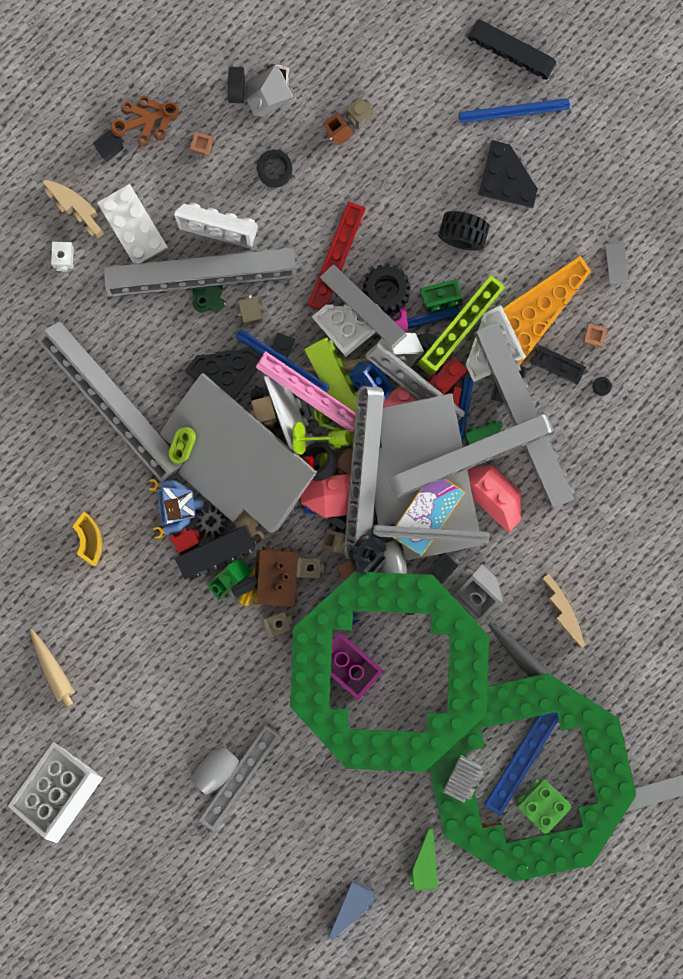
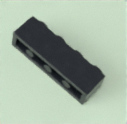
[175,525,256,580]

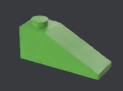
[409,827,438,891]

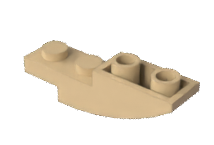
[43,180,104,239]

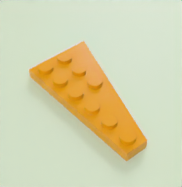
[503,256,591,365]

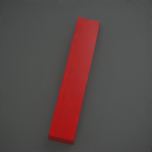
[307,201,366,310]

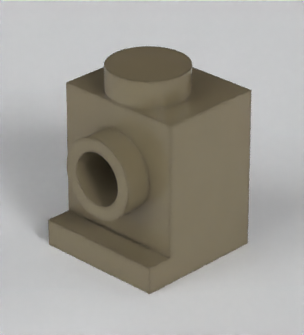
[297,558,324,579]
[263,612,294,638]

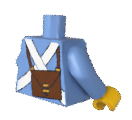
[148,479,204,539]

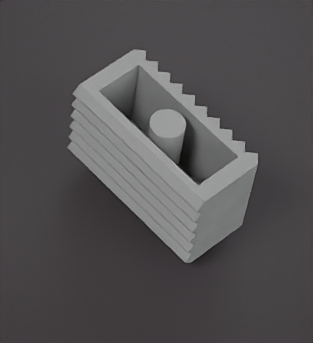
[443,755,483,803]

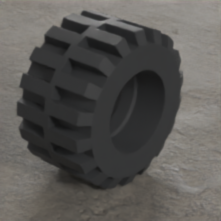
[438,211,490,251]
[363,264,411,315]

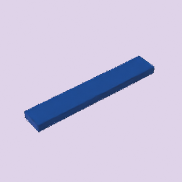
[484,712,558,816]

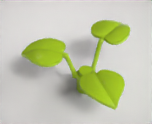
[293,408,351,476]

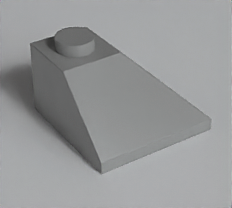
[246,64,294,117]
[453,565,503,623]

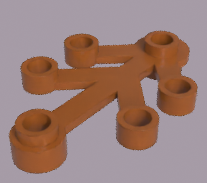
[111,95,179,147]

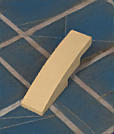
[541,574,585,648]

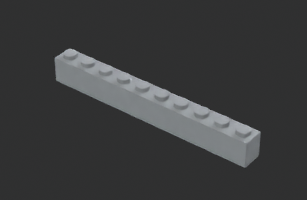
[104,248,296,297]
[37,322,184,483]
[474,322,575,508]

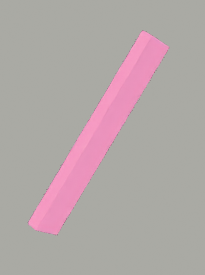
[256,351,356,433]

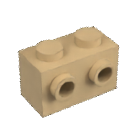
[250,396,277,429]

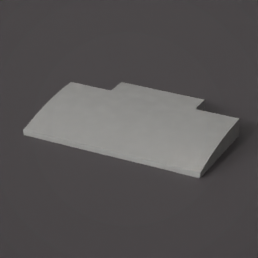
[159,373,317,533]
[374,393,482,560]

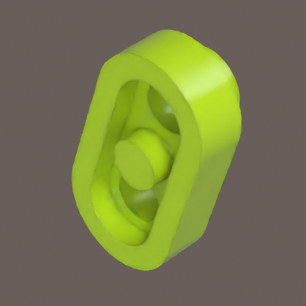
[169,427,196,464]

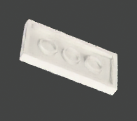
[97,184,168,264]

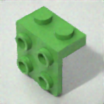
[515,777,572,834]

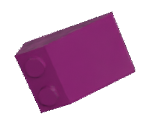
[331,632,384,700]

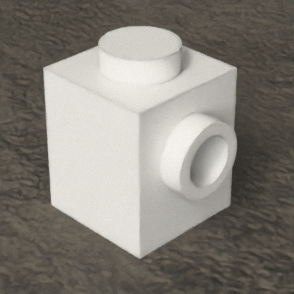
[51,242,74,272]

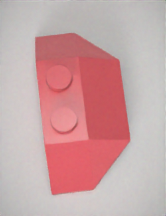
[467,465,521,533]
[300,474,351,518]

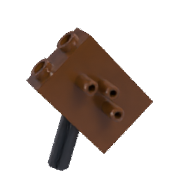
[231,546,298,607]

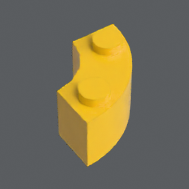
[73,512,103,566]

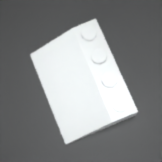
[174,203,258,249]
[264,376,315,451]
[8,742,103,843]

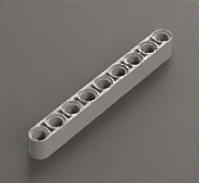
[344,386,384,559]
[388,414,554,498]

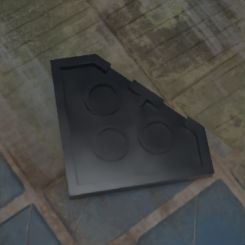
[478,140,538,208]
[185,347,262,400]

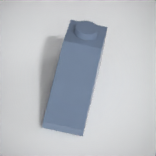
[328,881,375,940]

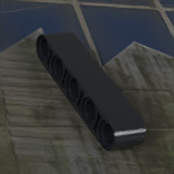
[467,20,557,80]

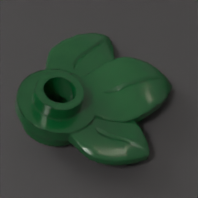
[192,285,227,313]

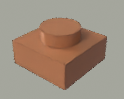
[190,131,214,156]
[584,324,607,348]

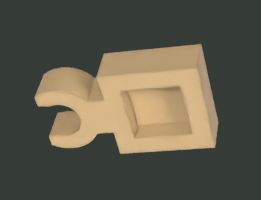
[234,511,265,544]

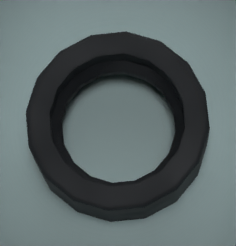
[228,67,245,103]
[257,149,293,188]
[300,442,338,481]

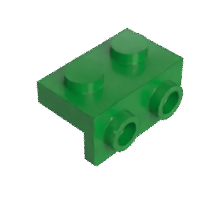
[420,279,463,313]

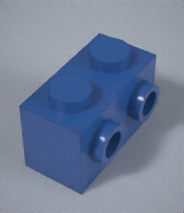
[348,361,394,402]

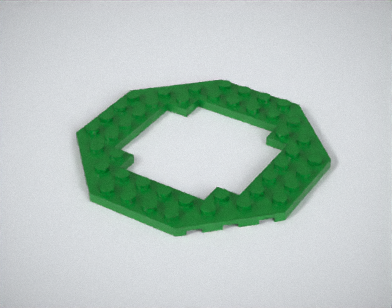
[290,572,489,772]
[429,673,636,882]

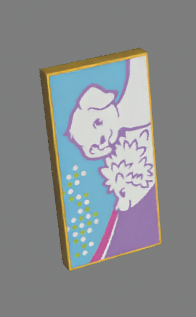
[393,479,465,556]

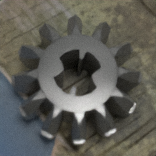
[195,506,228,539]

